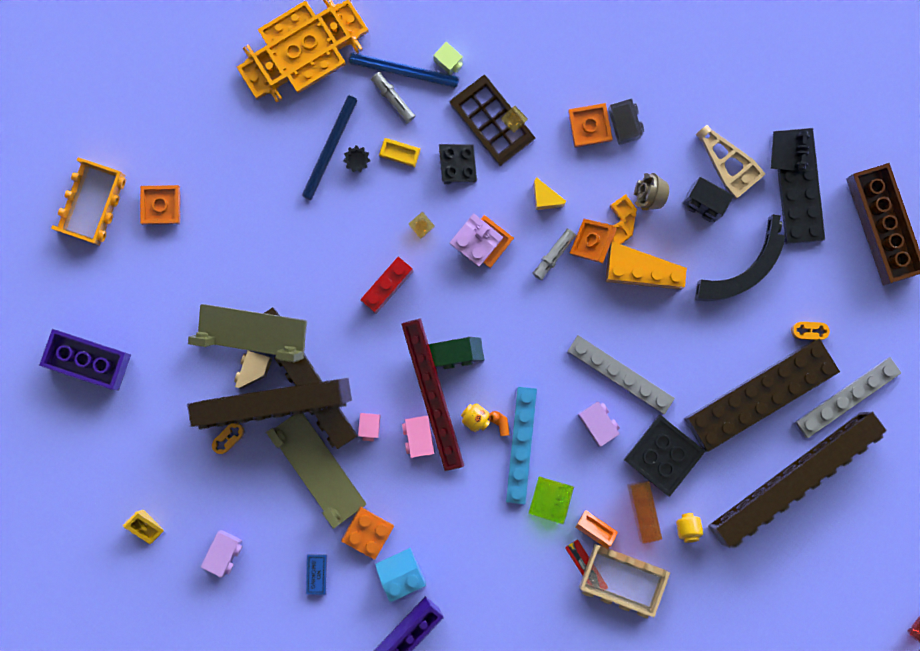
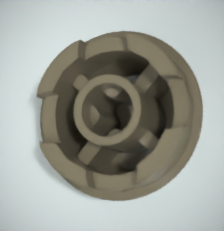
[634,173,669,210]

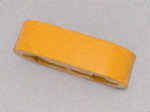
[791,321,830,340]
[212,423,244,454]

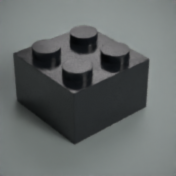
[682,177,734,222]

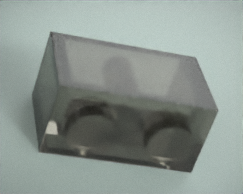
[608,99,644,145]

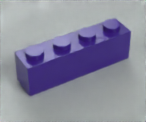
[374,596,444,651]

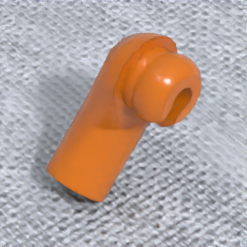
[488,411,510,436]

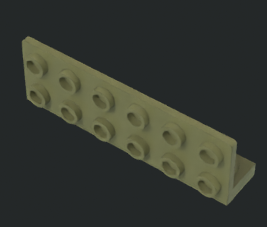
[188,304,307,362]
[266,414,366,529]

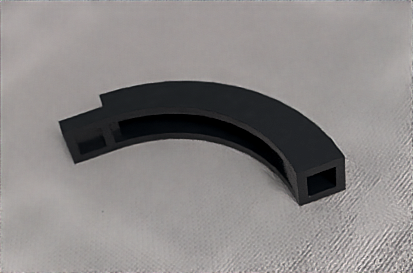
[695,214,786,301]

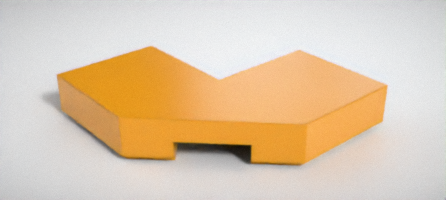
[610,194,637,244]

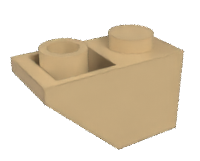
[234,350,272,389]

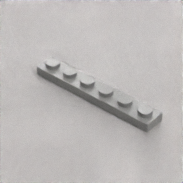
[567,335,675,414]
[795,357,901,438]

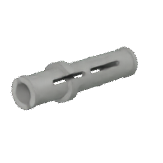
[371,72,416,123]
[532,229,576,281]

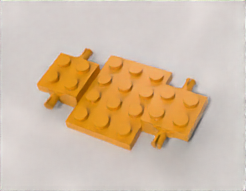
[237,0,369,102]

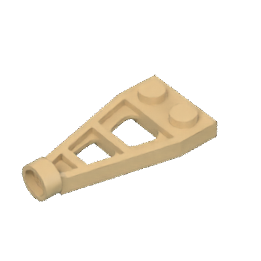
[695,125,766,199]

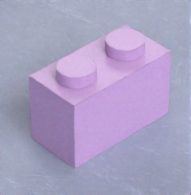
[577,401,620,447]
[201,530,243,578]

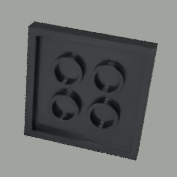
[623,415,706,497]

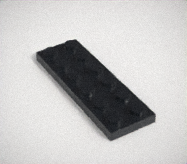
[778,128,825,244]

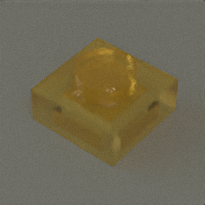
[501,106,528,133]
[408,212,435,239]

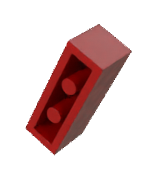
[360,256,414,314]

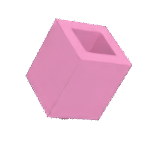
[358,413,381,441]

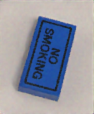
[306,554,327,595]

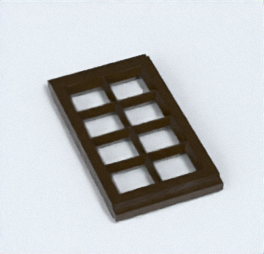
[449,74,536,166]

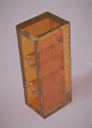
[627,481,662,544]

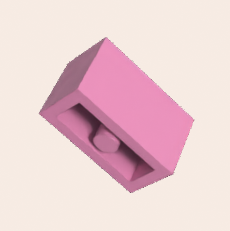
[402,416,434,458]

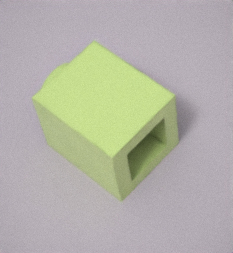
[433,42,463,75]

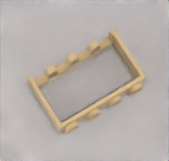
[579,543,670,619]

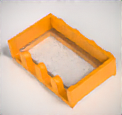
[51,157,126,246]

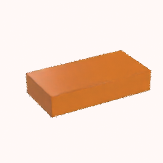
[575,510,618,549]

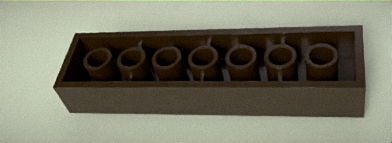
[684,339,840,452]
[187,377,352,430]

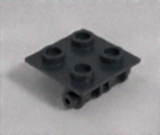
[771,131,811,172]
[439,144,477,184]

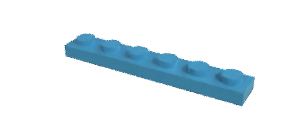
[506,387,537,504]

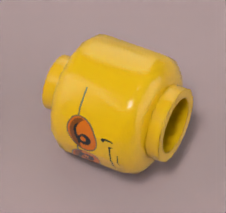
[461,403,490,432]

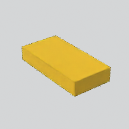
[379,138,421,168]

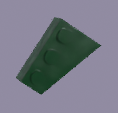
[429,337,484,371]

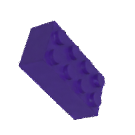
[39,329,131,391]

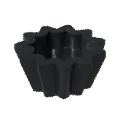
[343,145,370,172]

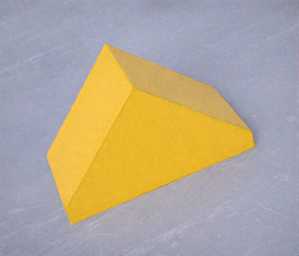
[533,177,566,210]
[123,509,164,544]

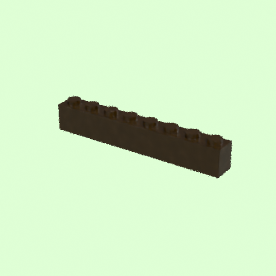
[264,307,358,449]

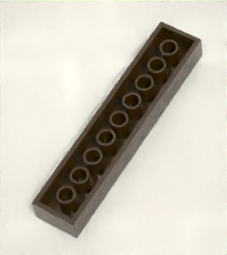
[708,412,887,548]

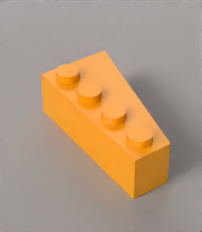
[605,241,687,290]

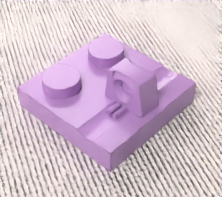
[449,213,503,267]

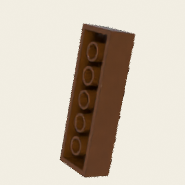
[846,163,920,286]

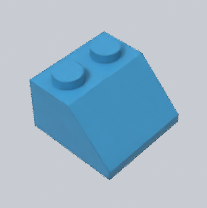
[375,548,426,602]

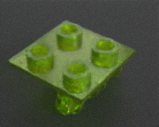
[528,476,574,525]

